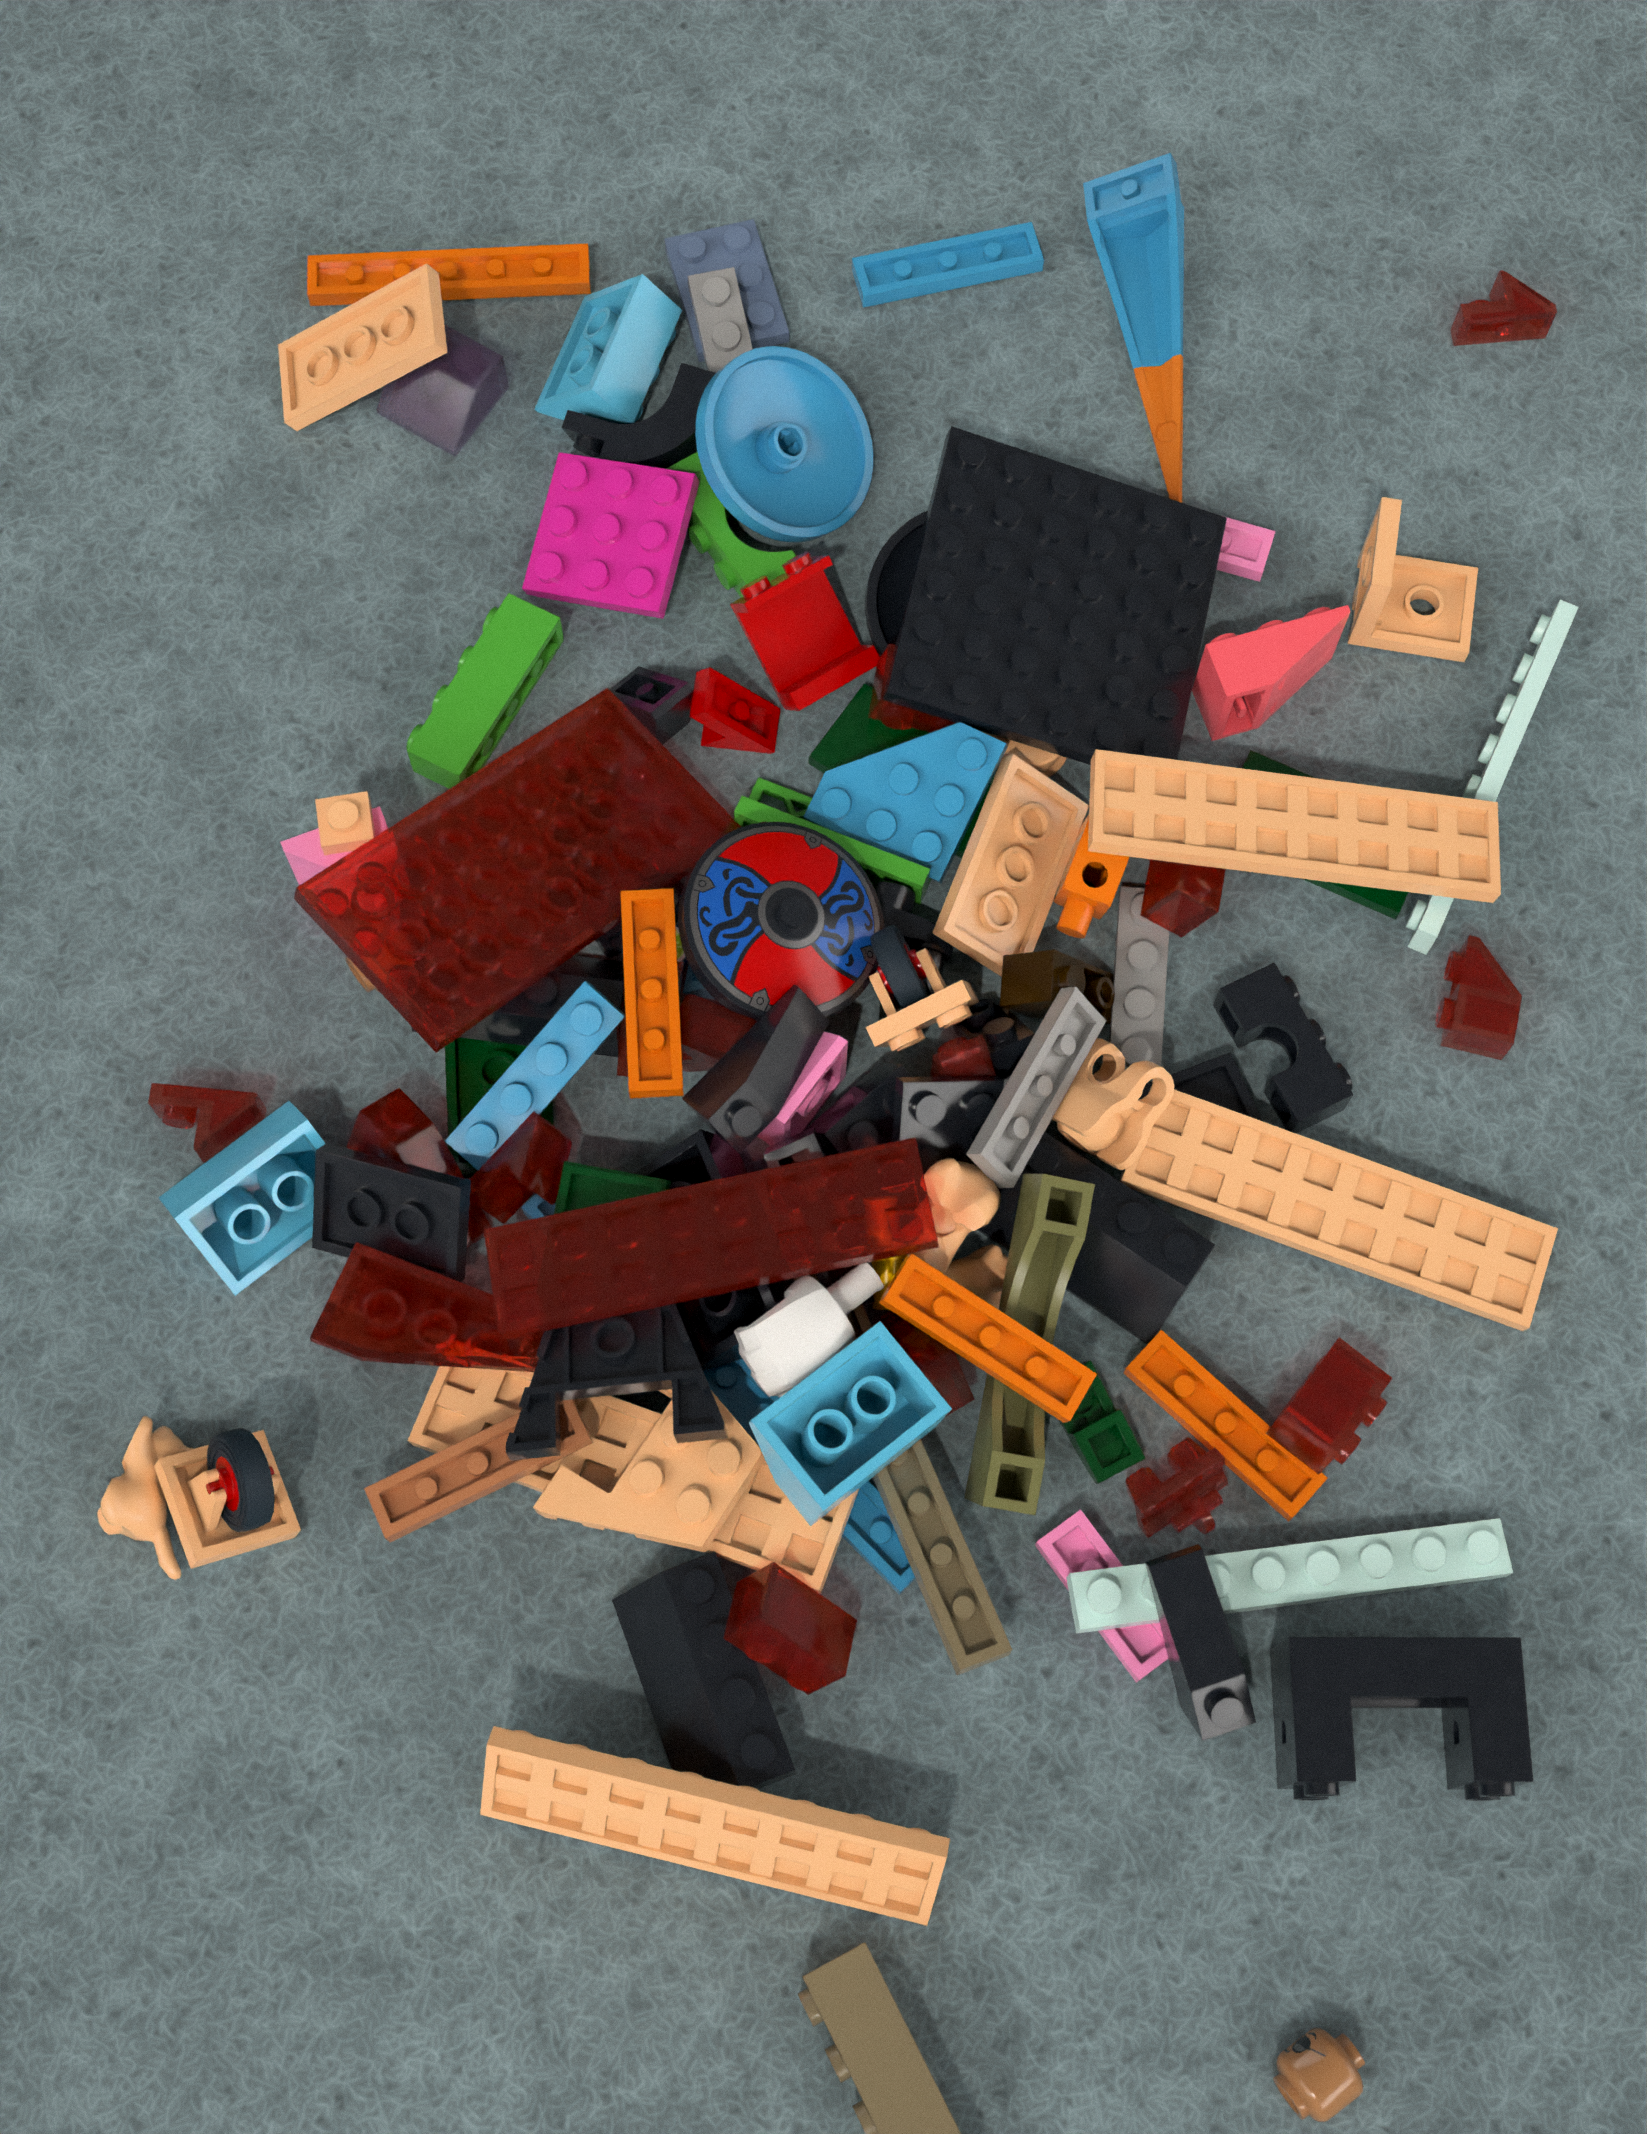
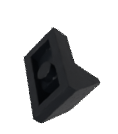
[602,666,693,750]

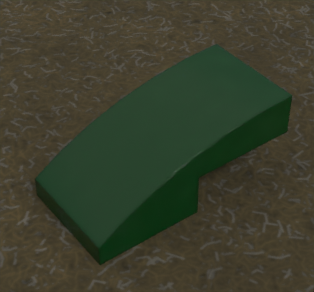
[1059,1360,1146,1484]

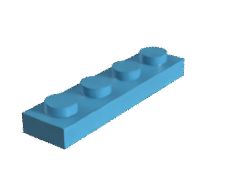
[852,222,1044,308]
[445,981,626,1176]

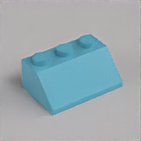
[534,274,682,424]
[158,1101,325,1296]
[749,1321,952,1526]

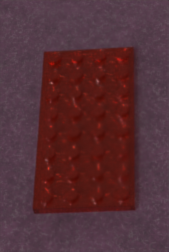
[294,688,741,1053]

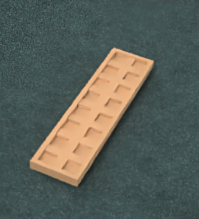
[1088,749,1501,903]
[1119,1086,1558,1331]
[407,1340,860,1594]
[480,1726,950,1926]

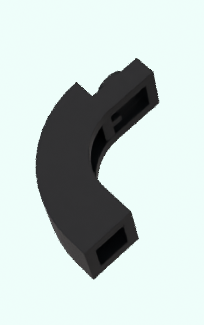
[561,363,716,469]

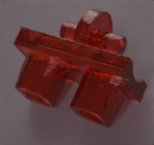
[1125,1437,1228,1538]

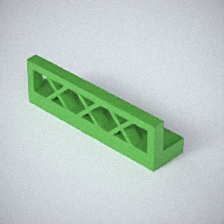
[734,777,932,905]

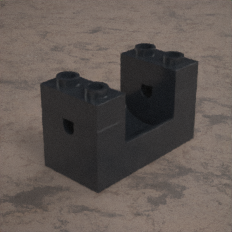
[1270,1637,1533,1801]

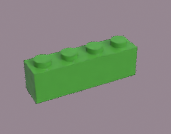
[406,593,564,797]

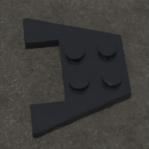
[506,1281,728,1461]

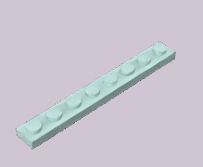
[1406,600,1578,955]
[1066,1518,1513,1633]

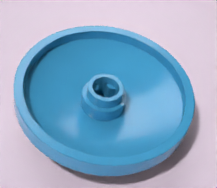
[695,346,873,543]

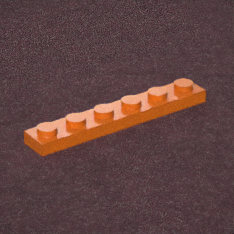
[307,243,591,306]

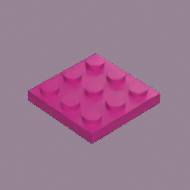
[522,452,700,619]

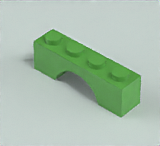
[667,452,796,597]

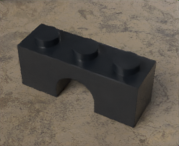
[1213,962,1353,1133]

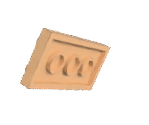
[278,264,447,431]
[932,754,1089,977]

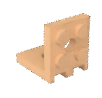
[1347,497,1478,662]

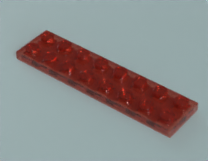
[483,1137,939,1340]

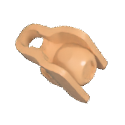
[1052,1038,1174,1170]

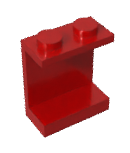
[730,552,883,711]

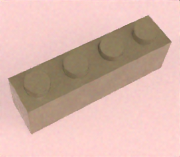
[797,1942,961,2134]

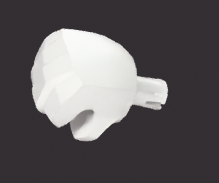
[734,1260,884,1398]

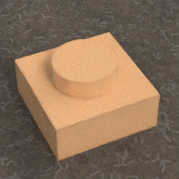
[315,791,377,855]

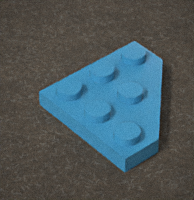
[803,722,1008,884]

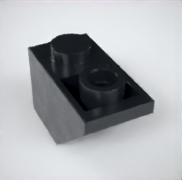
[953,997,1035,1087]

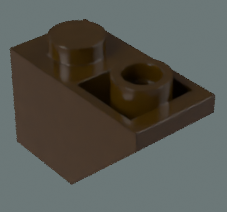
[1000,949,1115,1025]

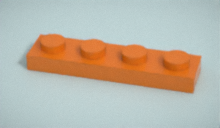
[621,888,684,1099]
[878,1253,1097,1423]
[1123,1330,1328,1522]

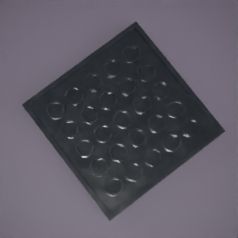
[882,426,1227,765]

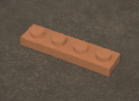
[364,1399,593,1543]

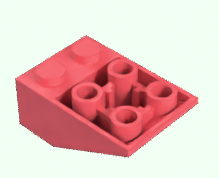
[1192,605,1351,741]

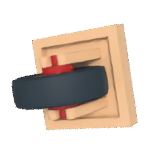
[866,925,979,1052]
[154,1428,301,1569]

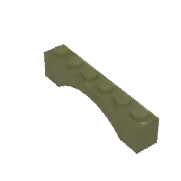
[964,1174,1095,1515]

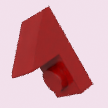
[689,667,780,754]

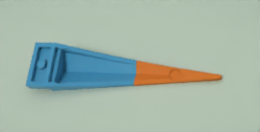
[1083,153,1184,503]

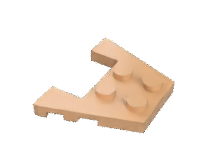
[533,1389,765,1552]

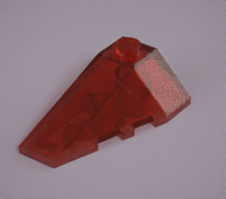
[310,1242,549,1372]

